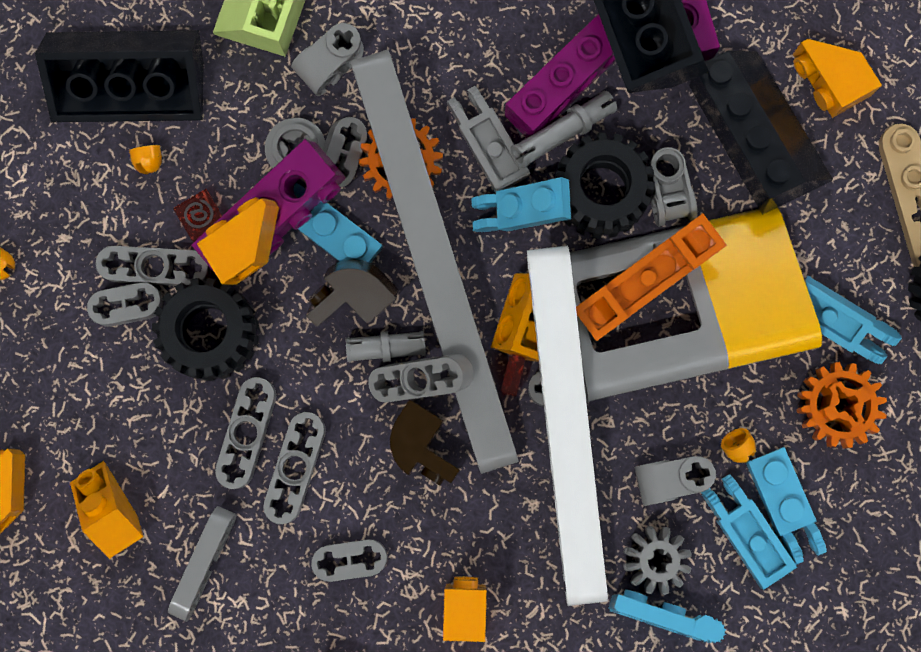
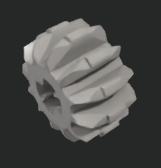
[623,526,692,595]

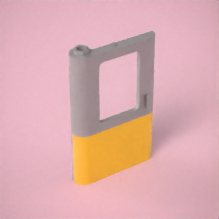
[570,208,822,402]

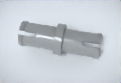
[345,331,426,362]

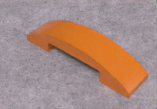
[576,213,727,341]

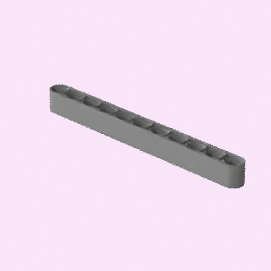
[350,50,519,474]

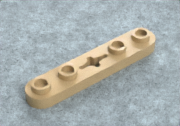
[879,124,921,267]

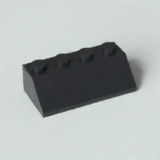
[594,0,709,93]
[35,30,204,123]
[689,51,833,215]

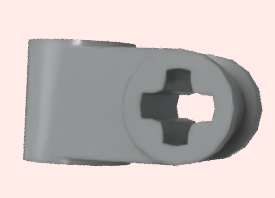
[291,23,364,96]
[647,147,698,227]
[634,456,716,506]

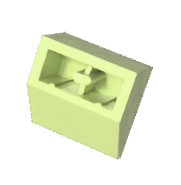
[213,0,305,57]

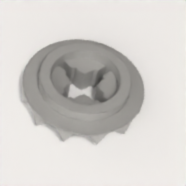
[265,118,325,168]

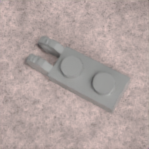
[447,86,530,193]

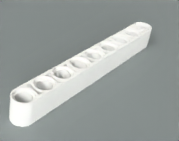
[527,246,608,606]

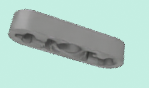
[96,246,211,286]
[368,354,474,403]
[215,377,277,489]
[263,412,326,524]
[168,506,237,622]

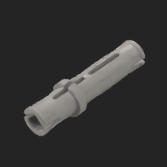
[511,91,617,168]

